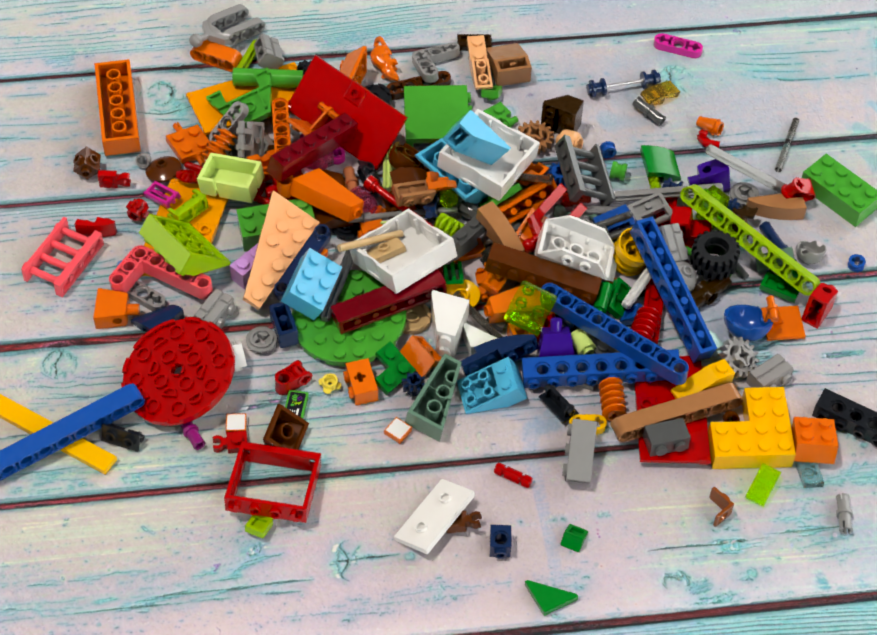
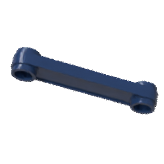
[274,224,331,301]

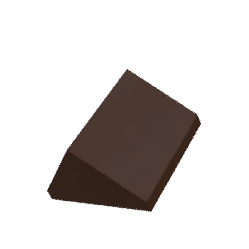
[263,404,309,450]

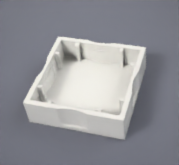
[437,109,540,201]
[350,209,457,294]

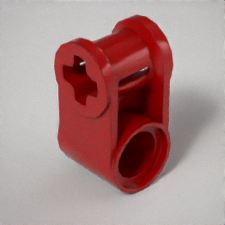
[781,177,816,202]
[275,360,313,396]

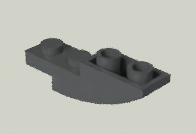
[444,216,487,265]

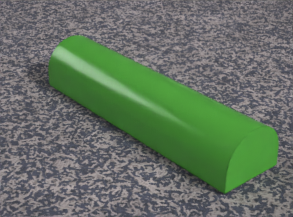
[232,68,304,88]

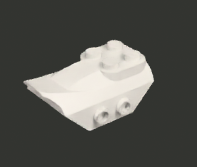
[535,215,617,282]

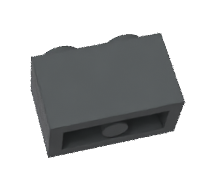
[643,418,691,457]

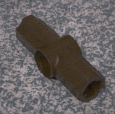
[691,277,732,308]

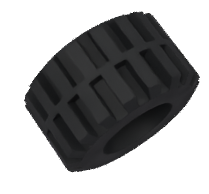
[690,230,740,280]

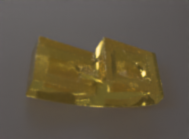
[640,81,680,105]

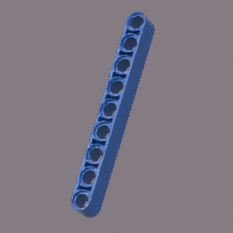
[541,283,689,385]
[0,383,145,481]

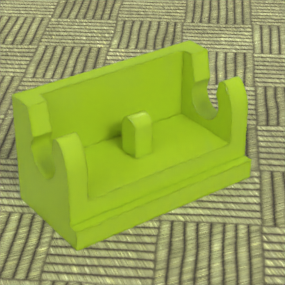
[167,189,209,222]

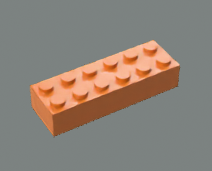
[94,59,141,156]

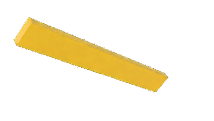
[0,394,117,475]

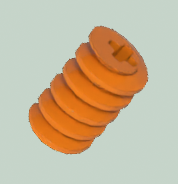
[202,128,238,160]
[598,377,627,422]

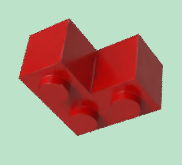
[670,206,712,248]

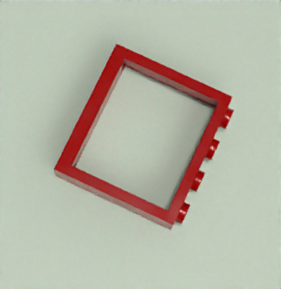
[224,441,321,523]

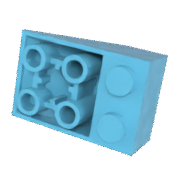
[442,110,511,165]
[457,357,527,414]

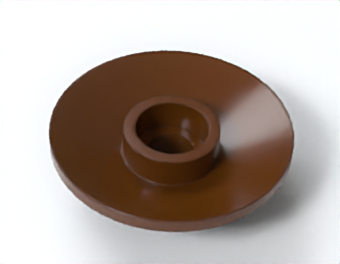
[146,156,181,183]

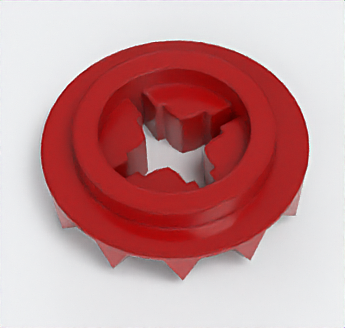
[176,169,200,184]

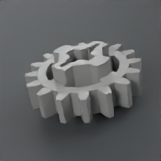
[718,336,759,379]

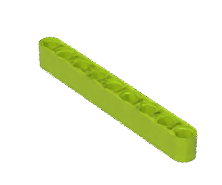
[680,184,820,296]

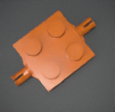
[166,122,212,166]

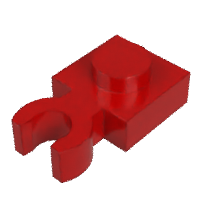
[97,170,131,188]
[212,430,248,454]

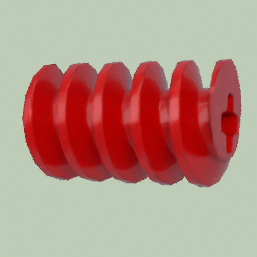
[630,306,661,341]

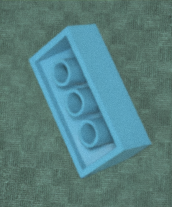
[415,138,489,204]

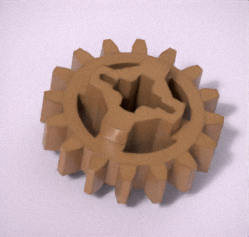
[518,120,554,155]

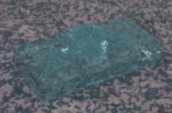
[794,461,824,488]

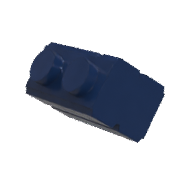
[269,302,299,348]

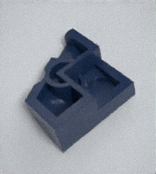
[131,305,184,332]

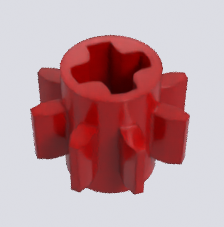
[126,199,150,221]

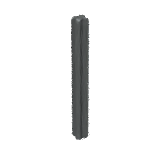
[320,250,353,322]

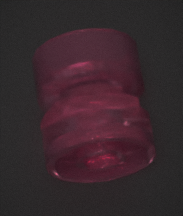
[350,186,378,214]

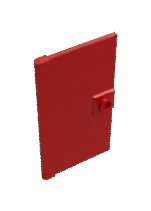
[288,55,408,171]
[634,356,711,465]

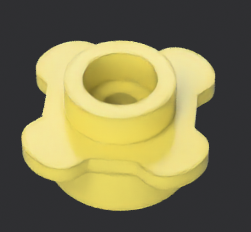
[319,373,341,394]

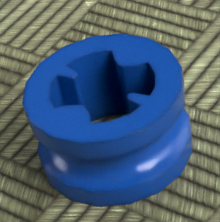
[600,141,617,159]
[848,254,866,272]

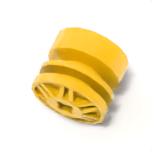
[613,227,646,276]

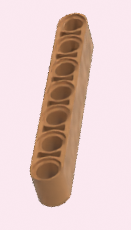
[610,383,743,442]

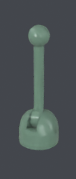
[553,204,597,220]

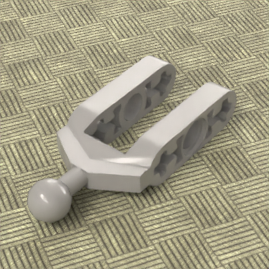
[189,4,265,47]

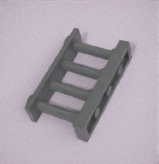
[554,135,615,206]

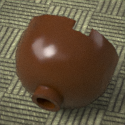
[389,141,424,170]

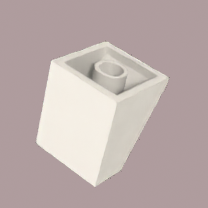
[431,290,469,358]

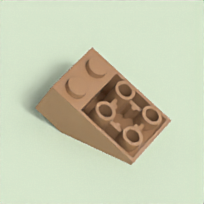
[486,43,532,86]

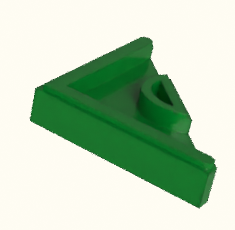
[525,580,578,616]

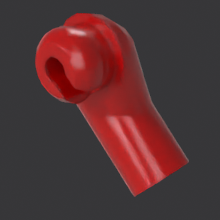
[697,129,720,148]

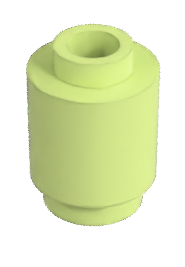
[571,329,596,355]

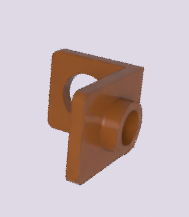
[709,487,734,527]

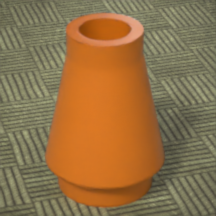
[696,116,724,136]

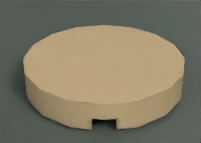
[403,303,431,335]

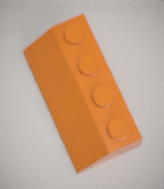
[340,46,367,85]

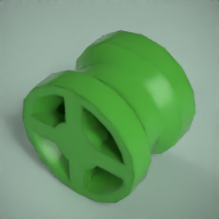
[609,161,628,181]

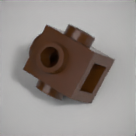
[73,146,101,179]

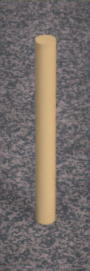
[337,230,404,252]

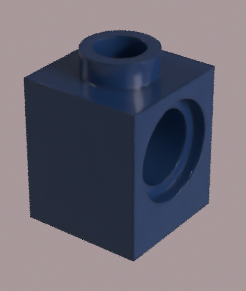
[489,525,511,559]

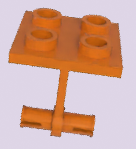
[286,102,340,137]
[761,295,806,341]

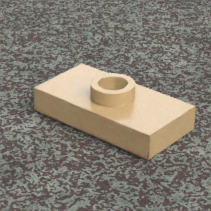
[366,237,406,263]

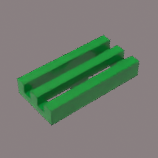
[443,261,464,284]

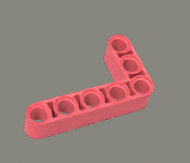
[109,245,213,300]

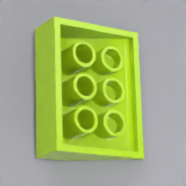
[139,214,231,276]

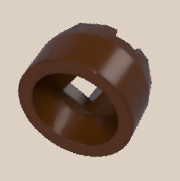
[722,410,740,422]

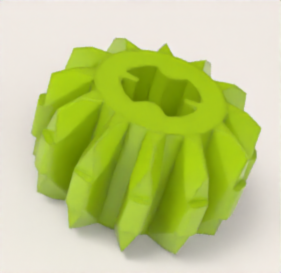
[433,213,464,237]

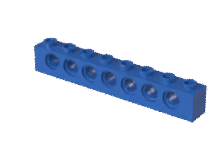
[630,216,717,363]
[522,349,680,389]

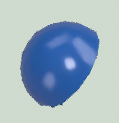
[724,305,773,342]

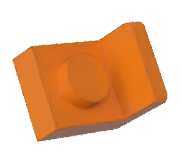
[426,171,457,191]

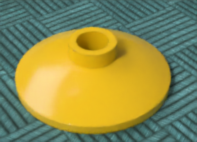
[446,279,480,310]

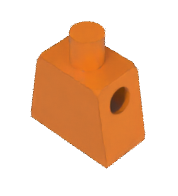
[93,288,140,329]

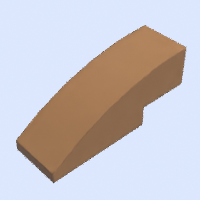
[746,193,807,220]
[476,201,525,252]

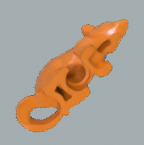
[370,36,399,81]

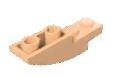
[467,35,493,90]

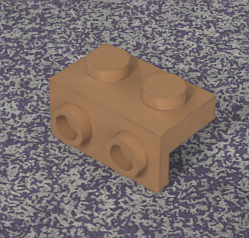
[391,179,436,207]

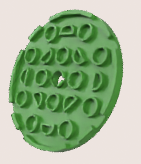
[292,270,407,367]

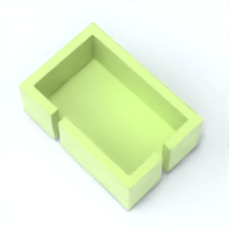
[197,153,265,203]

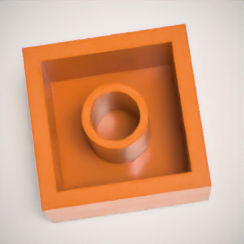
[791,417,838,464]

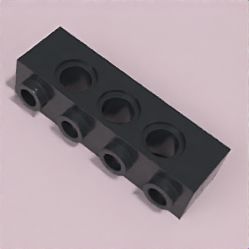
[812,388,877,447]

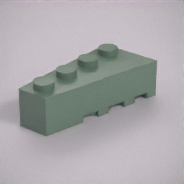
[405,353,462,442]

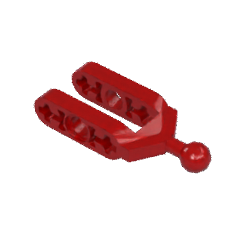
[522,183,587,253]

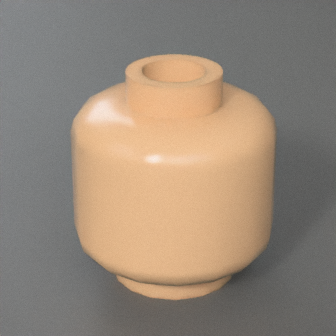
[556,129,583,149]

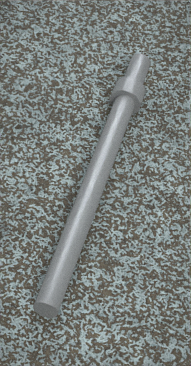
[348,206,458,223]

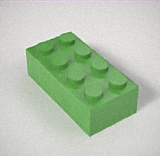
[802,153,877,227]
[236,199,315,251]

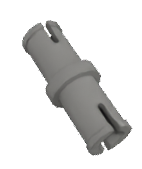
[836,493,853,535]

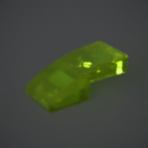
[745,463,781,507]

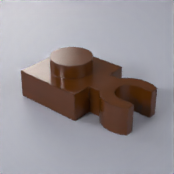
[446,510,482,533]

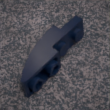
[460,334,539,376]

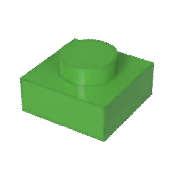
[481,85,502,100]

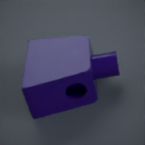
[687,159,730,192]
[536,317,574,357]

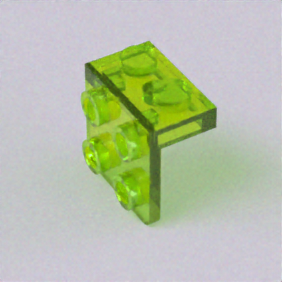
[503,281,557,336]

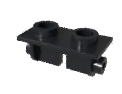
[357,160,383,197]
[539,384,579,423]
[101,423,145,452]

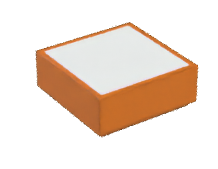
[226,413,247,432]
[384,417,412,444]

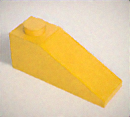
[671,359,735,399]

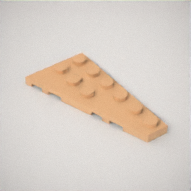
[243,190,320,310]

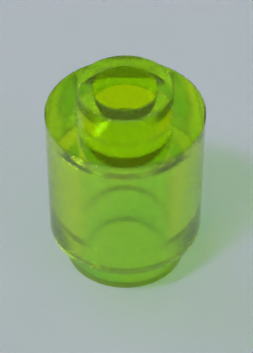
[437,189,458,208]

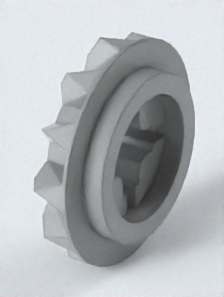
[730,182,759,207]
[246,326,277,354]

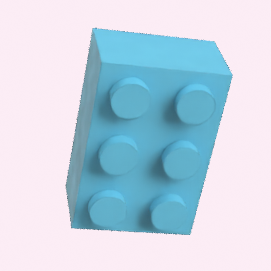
[281,248,342,320]

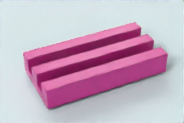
[143,181,181,209]

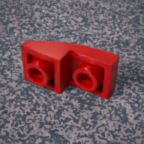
[74,217,117,237]

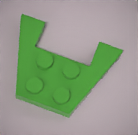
[206,67,273,128]

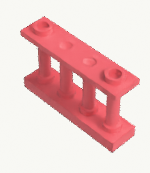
[21,217,104,298]

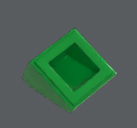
[560,524,589,552]

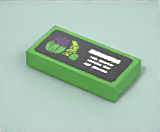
[285,390,309,419]

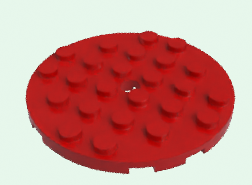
[121,317,235,426]

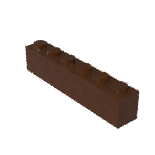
[484,242,602,306]

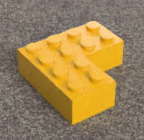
[708,387,796,469]

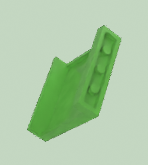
[404,85,472,147]

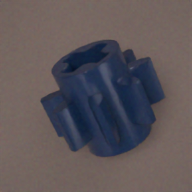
[402,372,425,397]

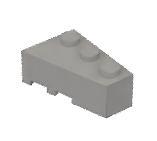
[562,419,597,484]

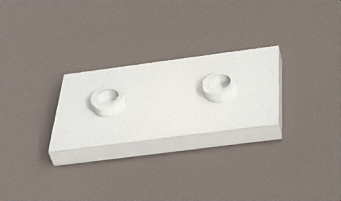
[394,479,475,555]

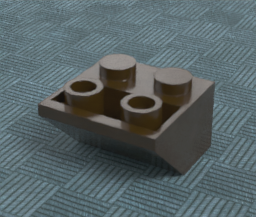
[541,95,584,134]

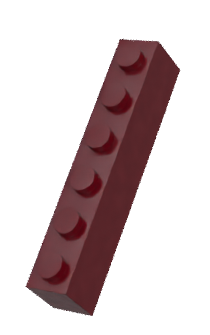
[267,113,358,182]
[330,269,447,334]

